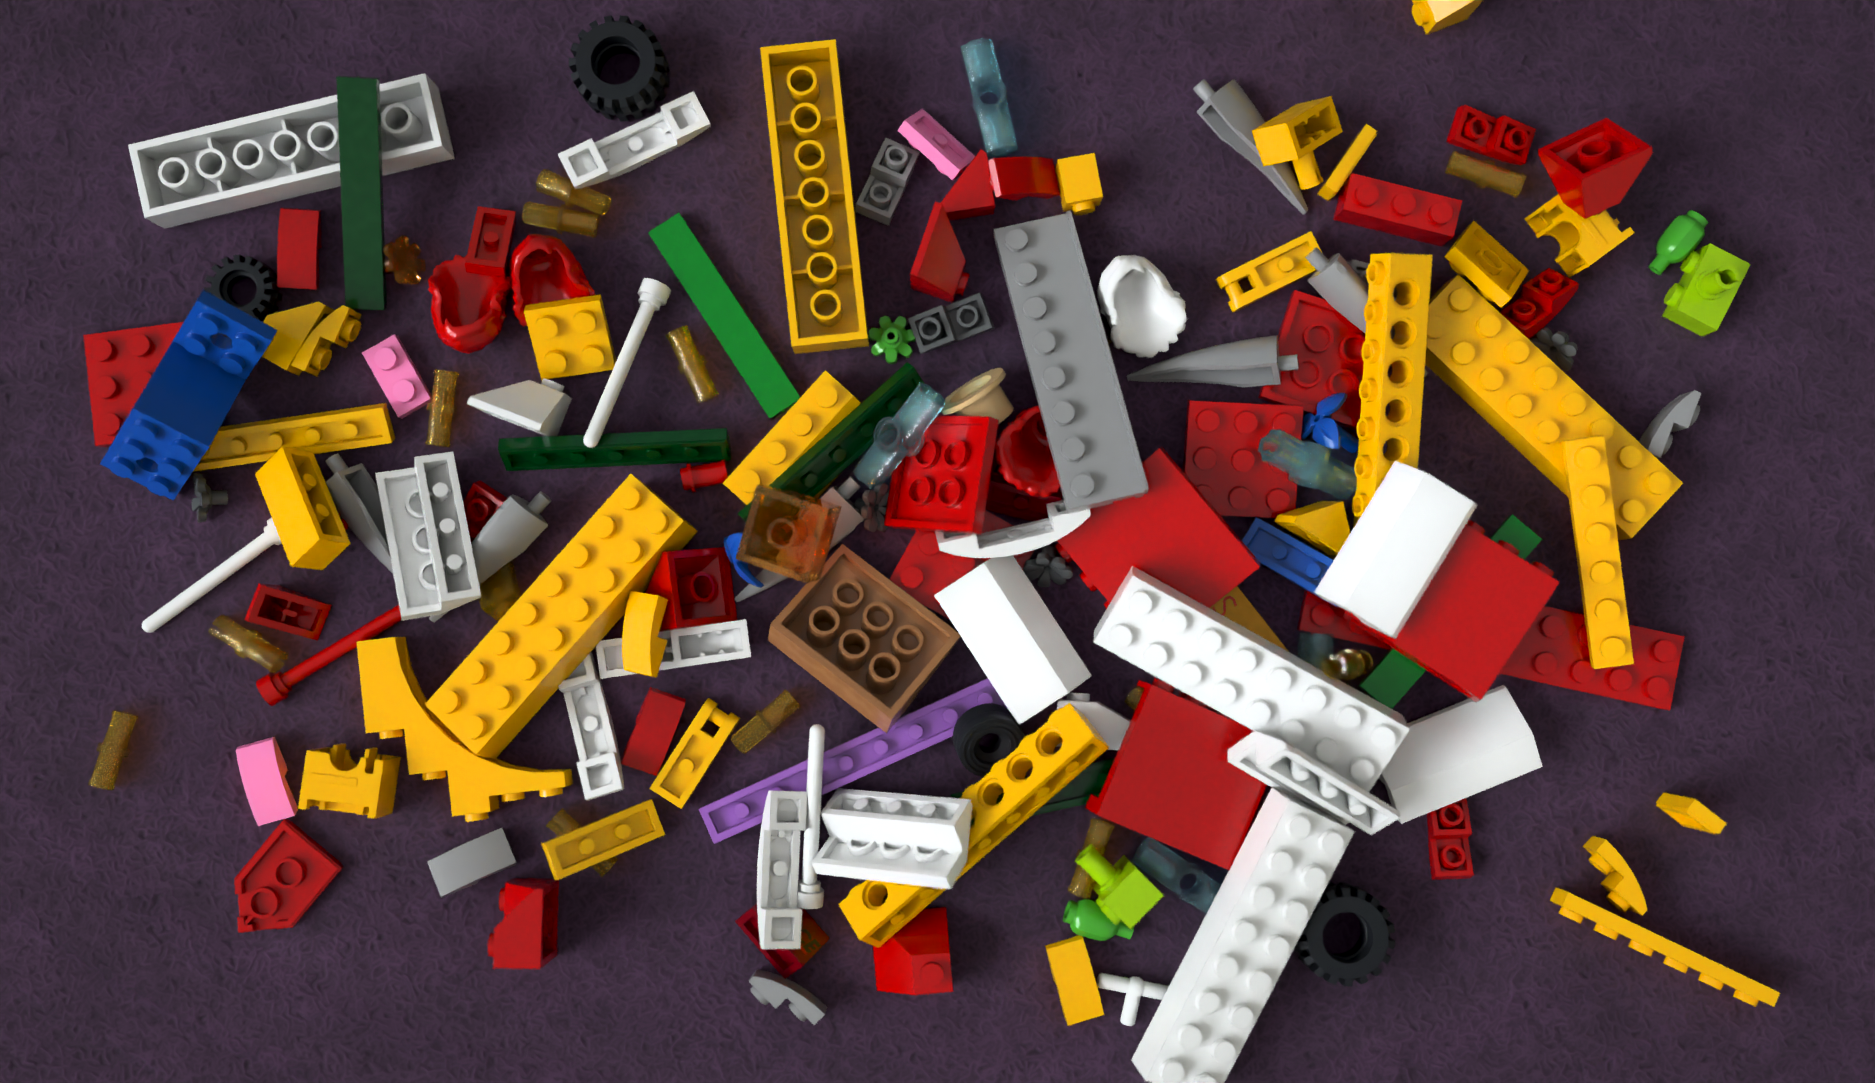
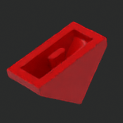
[941,149,995,221]
[244,583,332,641]

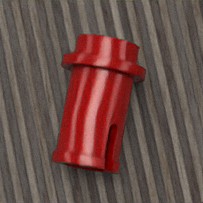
[680,460,728,493]

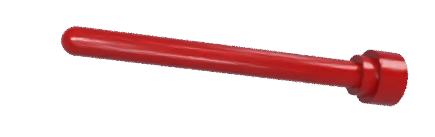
[256,604,401,706]

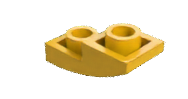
[291,305,361,376]
[622,591,668,678]
[1583,836,1648,916]
[1045,935,1104,1026]

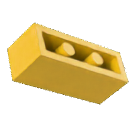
[255,447,351,570]

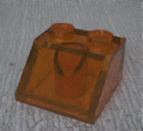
[736,484,842,583]

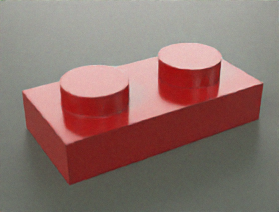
[465,206,516,278]

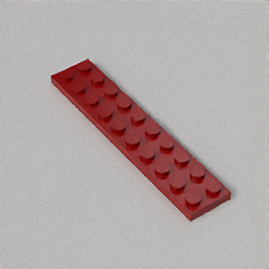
[1297,590,1684,711]

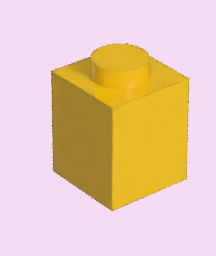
[1055,153,1103,215]

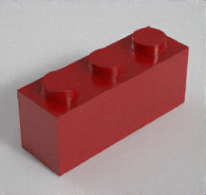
[1333,173,1462,247]

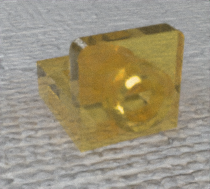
[479,561,523,622]

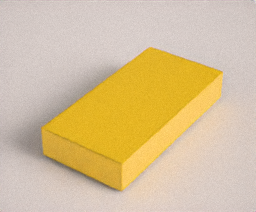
[1317,124,1377,201]
[1656,792,1727,834]

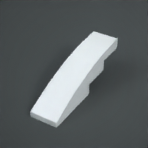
[596,619,751,679]

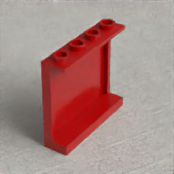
[1055,446,1260,609]
[1343,520,1560,702]
[1085,678,1267,870]

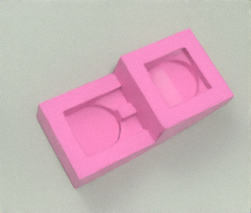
[236,737,298,826]

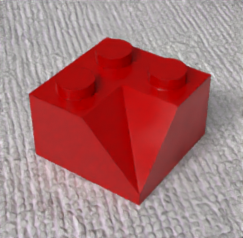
[488,878,559,969]

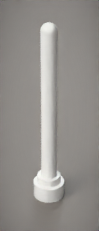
[583,278,671,448]
[142,517,282,633]
[797,724,825,909]

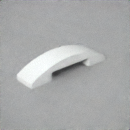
[558,91,711,189]
[935,500,1091,558]
[558,652,624,801]
[757,791,808,949]

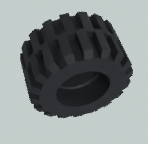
[569,15,670,122]
[1294,882,1396,986]

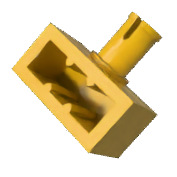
[1252,96,1343,190]

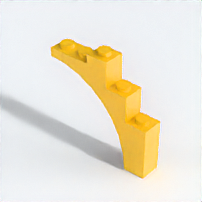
[357,637,573,822]

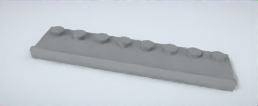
[993,210,1149,514]

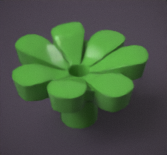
[868,316,916,364]

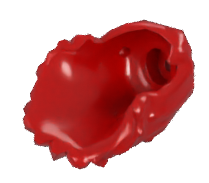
[509,234,595,327]
[428,255,512,353]
[995,405,1060,497]

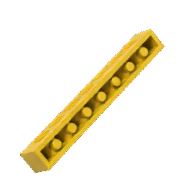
[1352,253,1432,528]
[838,703,1110,948]

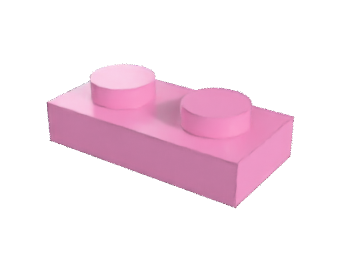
[898,109,975,181]
[362,334,434,419]

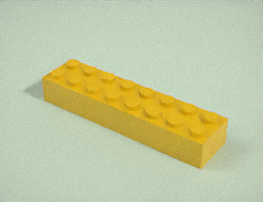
[760,39,869,354]
[1425,274,1683,540]
[425,474,698,759]

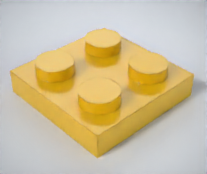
[1444,221,1529,308]
[524,294,616,380]

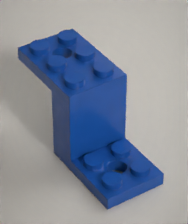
[100,290,278,500]

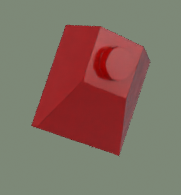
[1538,117,1653,219]
[910,201,970,303]
[646,547,737,632]
[873,907,953,995]

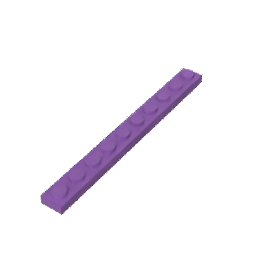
[699,678,1008,844]

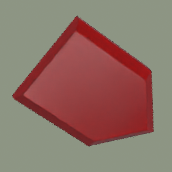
[234,819,343,933]

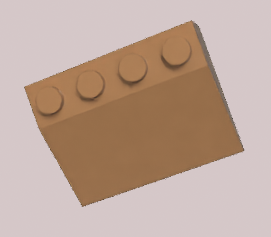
[768,544,961,734]

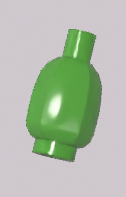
[1648,210,1708,275]
[1063,898,1134,941]

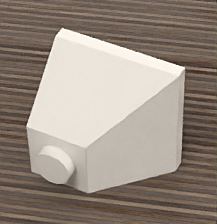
[467,378,572,436]

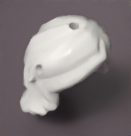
[1097,255,1188,358]

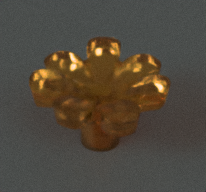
[383,235,426,285]

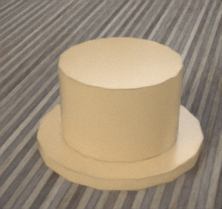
[938,368,1014,424]

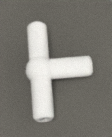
[1097,973,1169,1026]

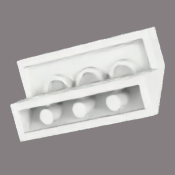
[375,451,481,621]
[1315,461,1477,639]
[934,555,1092,725]
[1379,685,1543,824]
[1227,731,1400,835]
[812,788,972,889]

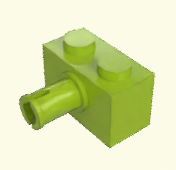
[1662,243,1751,336]
[1075,844,1164,929]

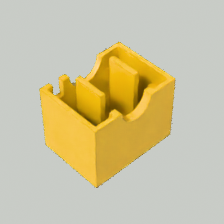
[1525,194,1635,278]
[298,743,401,819]

